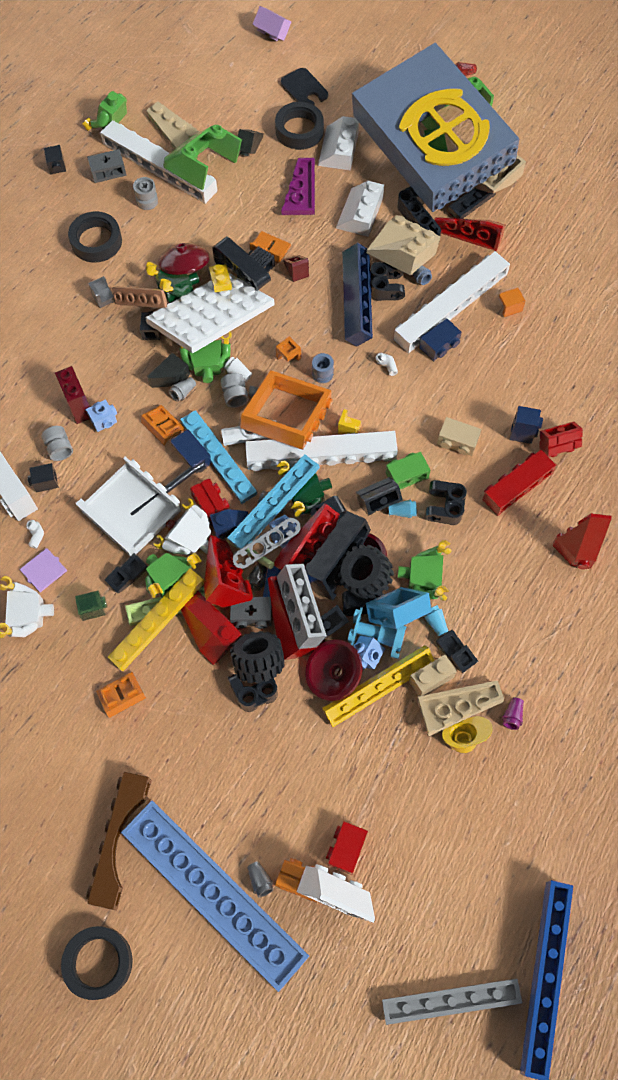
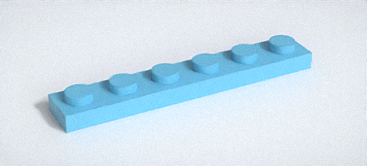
[180,410,257,504]
[227,454,320,549]

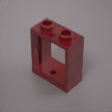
[55,366,90,424]

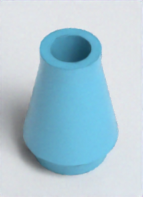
[389,499,417,518]
[424,605,449,636]

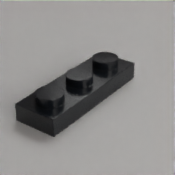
[448,188,496,219]

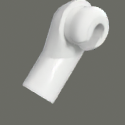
[376,353,398,376]
[26,520,44,549]

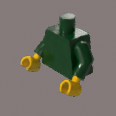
[145,262,200,303]
[277,461,332,517]

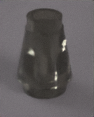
[246,561,267,591]

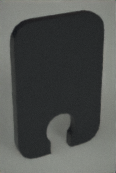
[281,68,328,106]

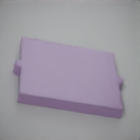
[20,548,67,593]

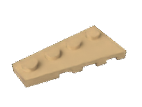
[146,101,200,149]
[418,680,504,736]

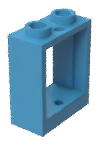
[366,587,432,629]

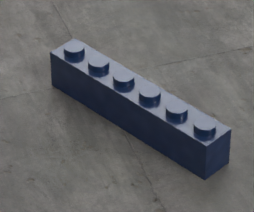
[342,242,373,346]

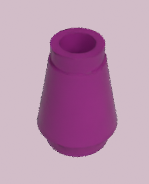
[502,697,524,730]

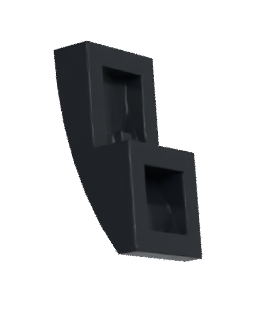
[105,553,148,594]
[435,629,479,673]

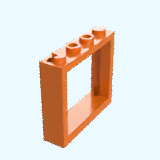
[240,370,333,450]

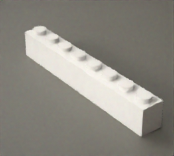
[100,120,217,204]
[394,252,510,354]
[246,431,398,471]

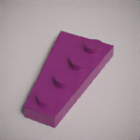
[281,158,315,215]

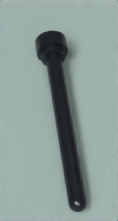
[130,462,207,515]

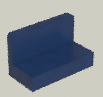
[171,429,211,468]

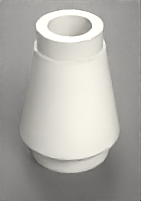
[224,357,252,382]

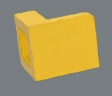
[338,409,361,435]

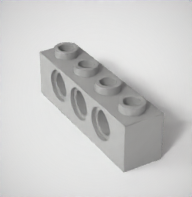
[277,564,327,649]

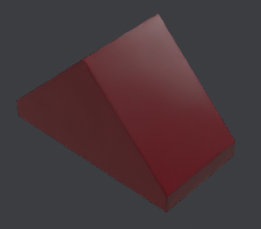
[283,255,309,282]

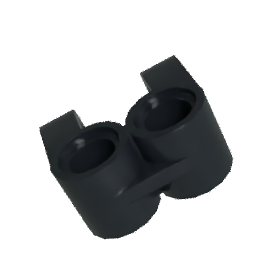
[370,262,405,301]
[425,480,467,525]
[227,673,278,712]

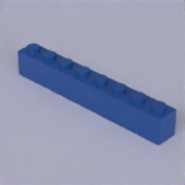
[520,880,573,1080]

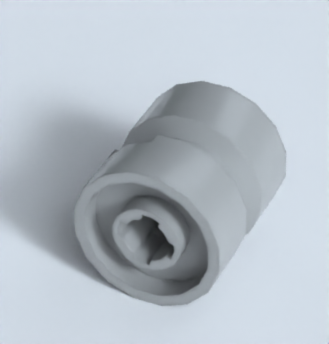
[133,177,158,210]
[221,373,249,407]
[41,426,73,461]

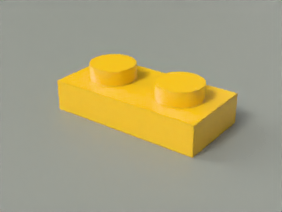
[209,264,232,292]

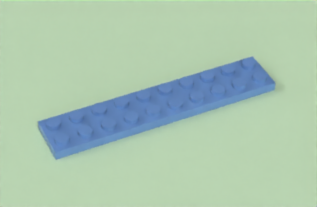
[121,801,309,992]

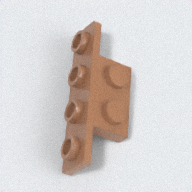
[112,286,167,308]

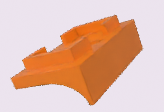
[249,231,291,263]
[141,405,185,446]
[96,672,146,718]

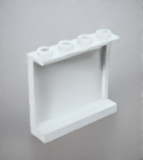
[76,457,181,557]

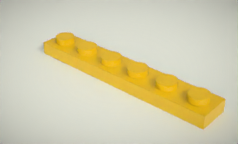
[108,568,205,671]
[322,645,434,727]

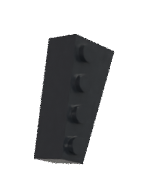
[305,511,371,601]

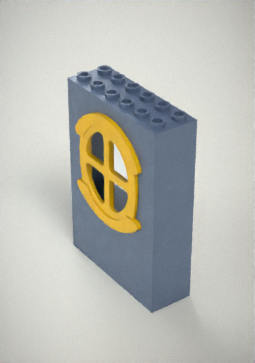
[352,42,519,212]

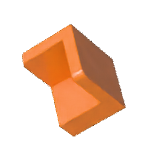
[499,287,526,317]
[276,336,301,362]

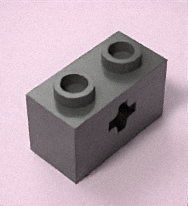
[87,149,127,183]
[230,597,272,629]

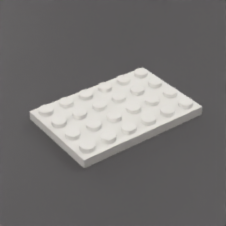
[146,272,274,353]

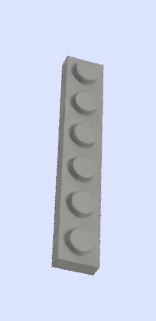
[382,979,522,1025]

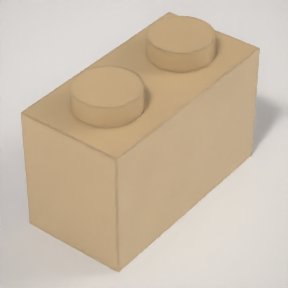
[437,417,482,456]
[409,655,457,696]

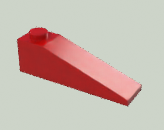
[434,217,506,251]
[274,503,340,588]
[553,513,612,570]
[204,535,253,608]
[268,576,326,660]
[181,591,242,666]

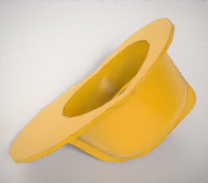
[442,716,493,753]

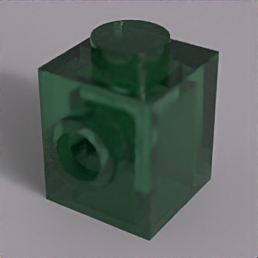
[75,590,108,621]

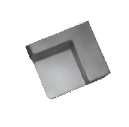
[88,276,115,308]

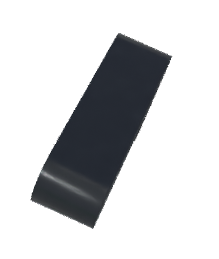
[397,186,441,245]
[212,236,271,291]

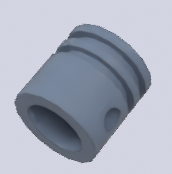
[312,353,334,383]

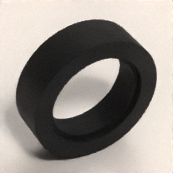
[275,102,324,150]
[68,211,122,263]
[61,926,133,1000]

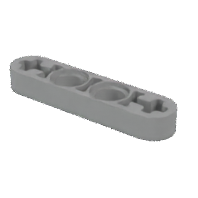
[233,518,300,568]

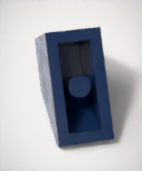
[210,509,249,539]

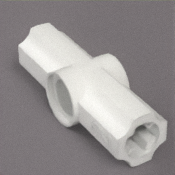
[221,420,276,446]

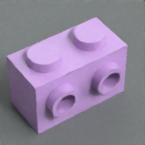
[253,6,291,41]

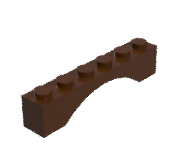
[86,772,152,911]

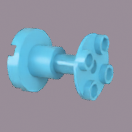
[348,607,407,659]

